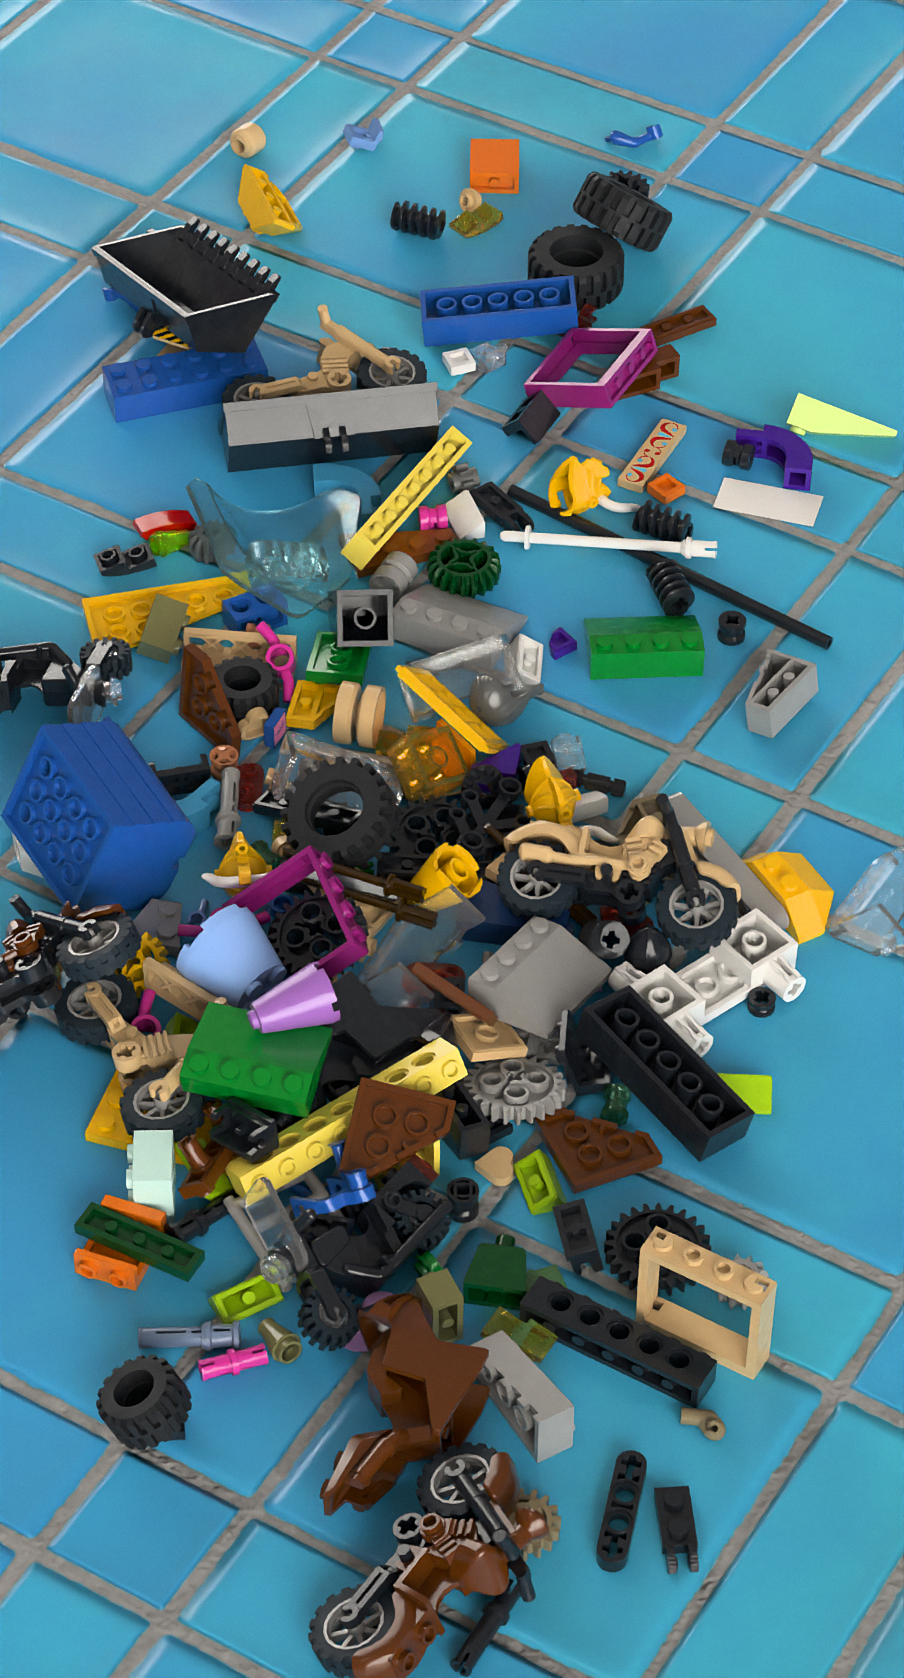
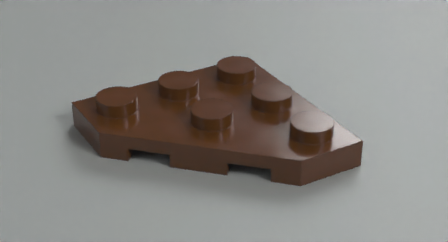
[179,643,242,756]
[338,1077,456,1180]
[534,1108,662,1194]

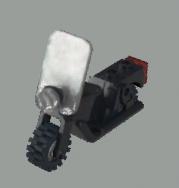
[0,637,133,724]
[244,1154,453,1351]

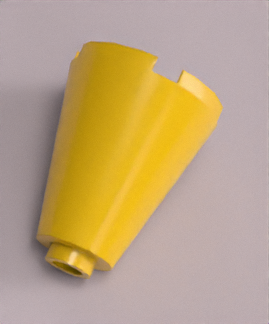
[401,842,483,911]

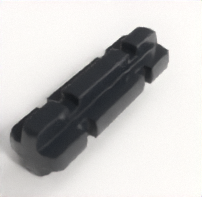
[569,769,626,797]

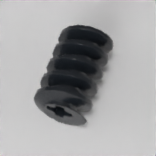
[390,200,446,240]
[632,499,694,542]
[646,559,695,616]
[579,920,630,959]

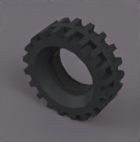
[280,756,401,870]

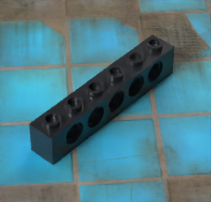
[519,1276,717,1409]

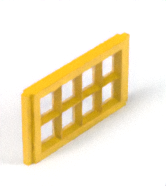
[395,665,509,754]

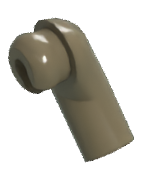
[680,1407,726,1441]

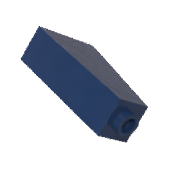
[457,878,575,945]

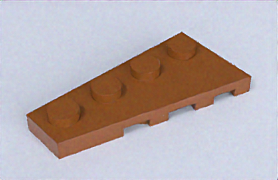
[339,528,457,578]

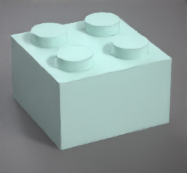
[126,1130,176,1222]

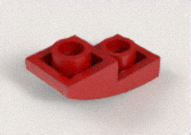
[133,510,197,541]

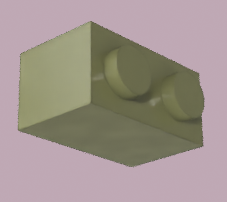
[136,593,191,664]
[416,1268,464,1343]

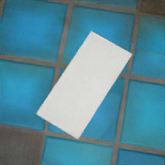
[713,477,824,527]

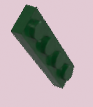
[74,1202,205,1282]

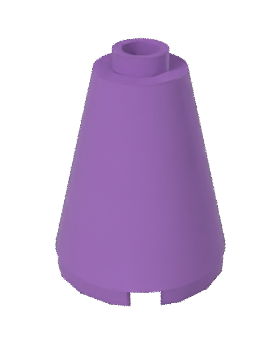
[247,961,340,1034]

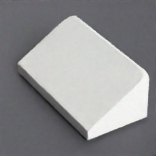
[446,490,485,540]
[506,633,543,685]
[571,790,609,823]

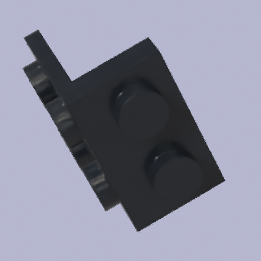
[555,1009,614,1096]

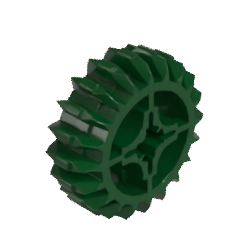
[427,537,501,599]

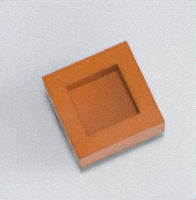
[647,473,685,505]

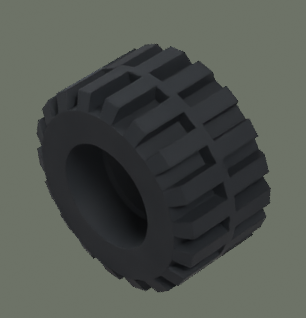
[214,656,279,723]
[96,1355,192,1450]

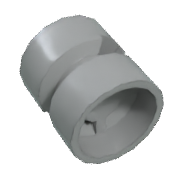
[369,551,418,603]

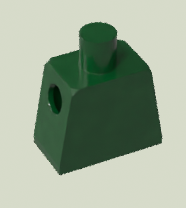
[463,1234,527,1311]

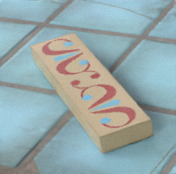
[617,418,686,494]

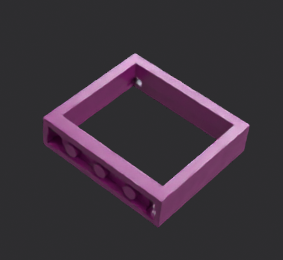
[523,328,658,408]
[222,845,369,979]

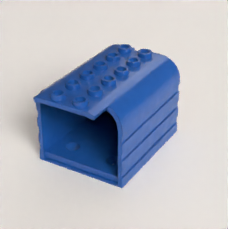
[1,716,195,912]

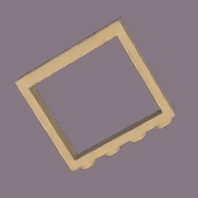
[635,1226,777,1380]

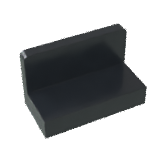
[501,390,560,444]

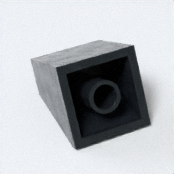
[328,589,394,647]

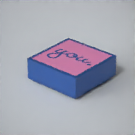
[264,707,286,749]

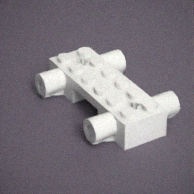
[608,908,806,1057]

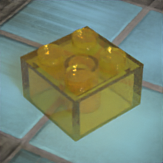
[386,725,469,802]

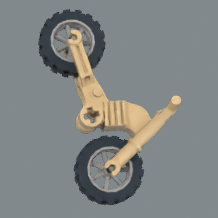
[222,304,427,403]
[54,973,228,1143]

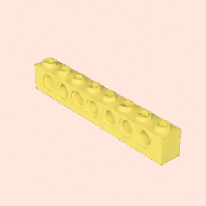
[340,425,472,570]
[225,1037,468,1205]

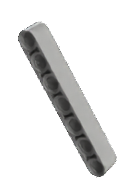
[668,792,789,930]

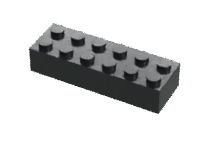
[575,985,755,1162]

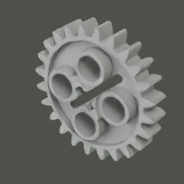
[463,1056,566,1125]

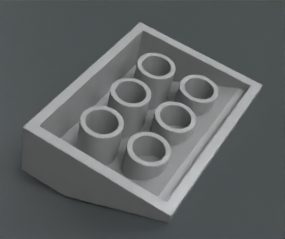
[393,584,528,671]
[468,916,613,1039]

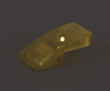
[480,1306,558,1363]

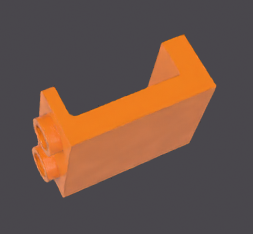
[470,139,519,194]
[73,1194,167,1291]

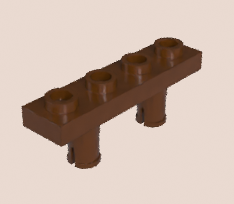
[177,1098,236,1200]

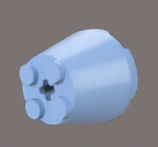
[176,904,287,1010]

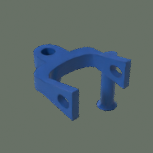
[289,1139,377,1219]

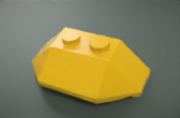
[238,164,303,236]
[743,851,834,944]

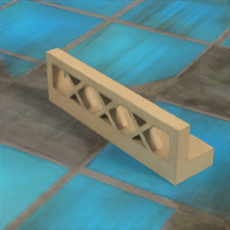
[181,627,298,679]
[143,957,231,1021]

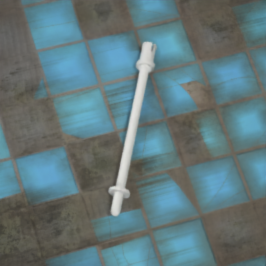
[500,525,717,559]

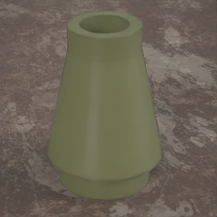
[258,1318,302,1364]

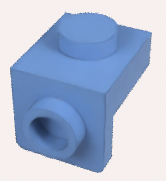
[343,118,384,151]

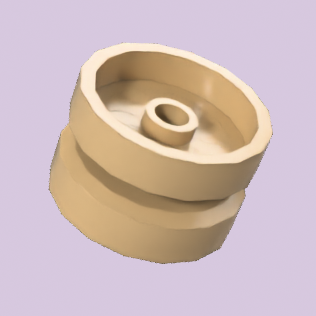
[332,681,386,749]

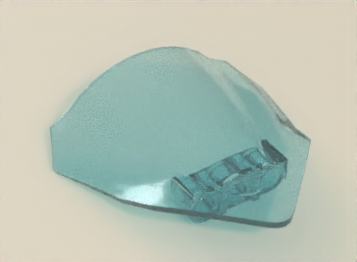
[186,477,362,619]

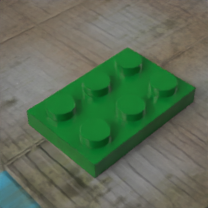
[306,630,373,686]

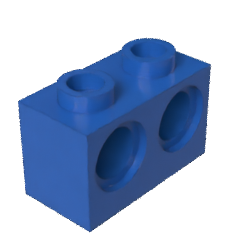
[222,584,288,632]

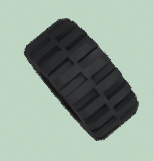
[573,171,672,252]
[528,224,625,313]

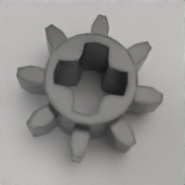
[447,462,480,494]

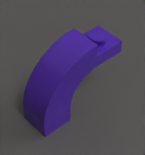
[736,424,813,491]

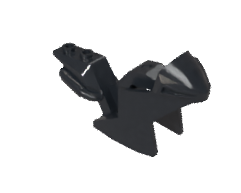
[275,971,457,1133]

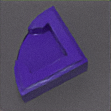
[549,627,577,660]

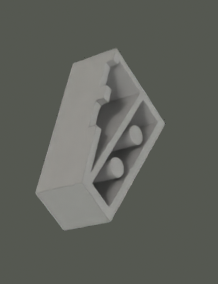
[745,648,819,739]

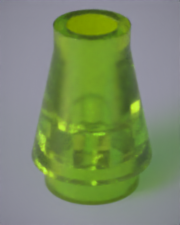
[149,529,190,558]

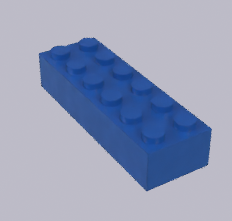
[420,275,578,347]
[102,338,268,423]

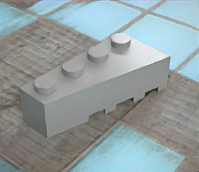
[469,1330,575,1463]

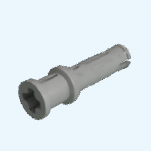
[214,767,241,851]

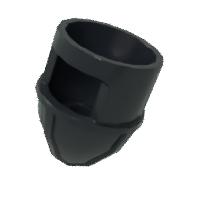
[623,924,672,975]

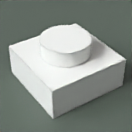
[442,347,476,376]

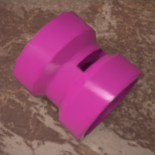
[418,504,448,530]

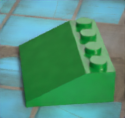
[583,615,705,680]
[179,1002,333,1118]

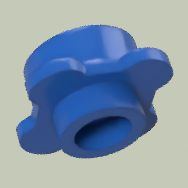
[264,894,295,918]

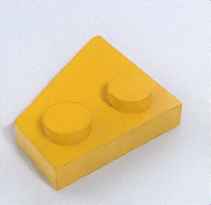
[286,679,340,730]

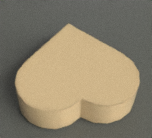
[237,707,269,741]
[475,1146,514,1186]

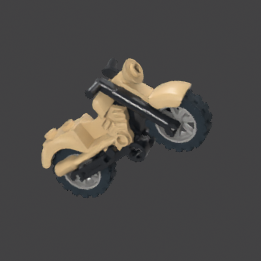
[497,793,741,951]

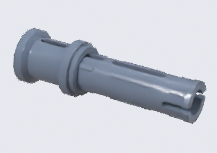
[138,1320,241,1351]

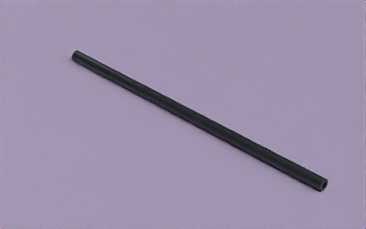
[507,484,833,650]

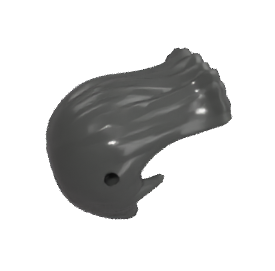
[469,675,544,727]

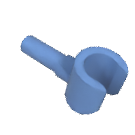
[188,899,209,925]

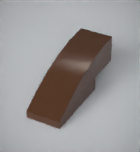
[618,344,680,400]

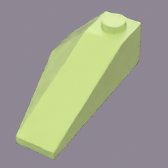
[786,393,898,438]

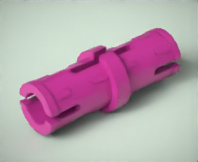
[197,1343,269,1381]

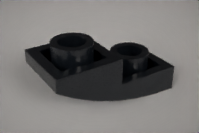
[93,541,157,576]

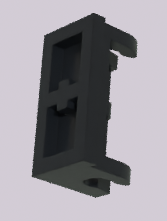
[148,754,211,796]
[209,1096,279,1163]
[552,1198,604,1275]

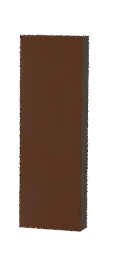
[639,305,717,347]
[412,961,499,1027]

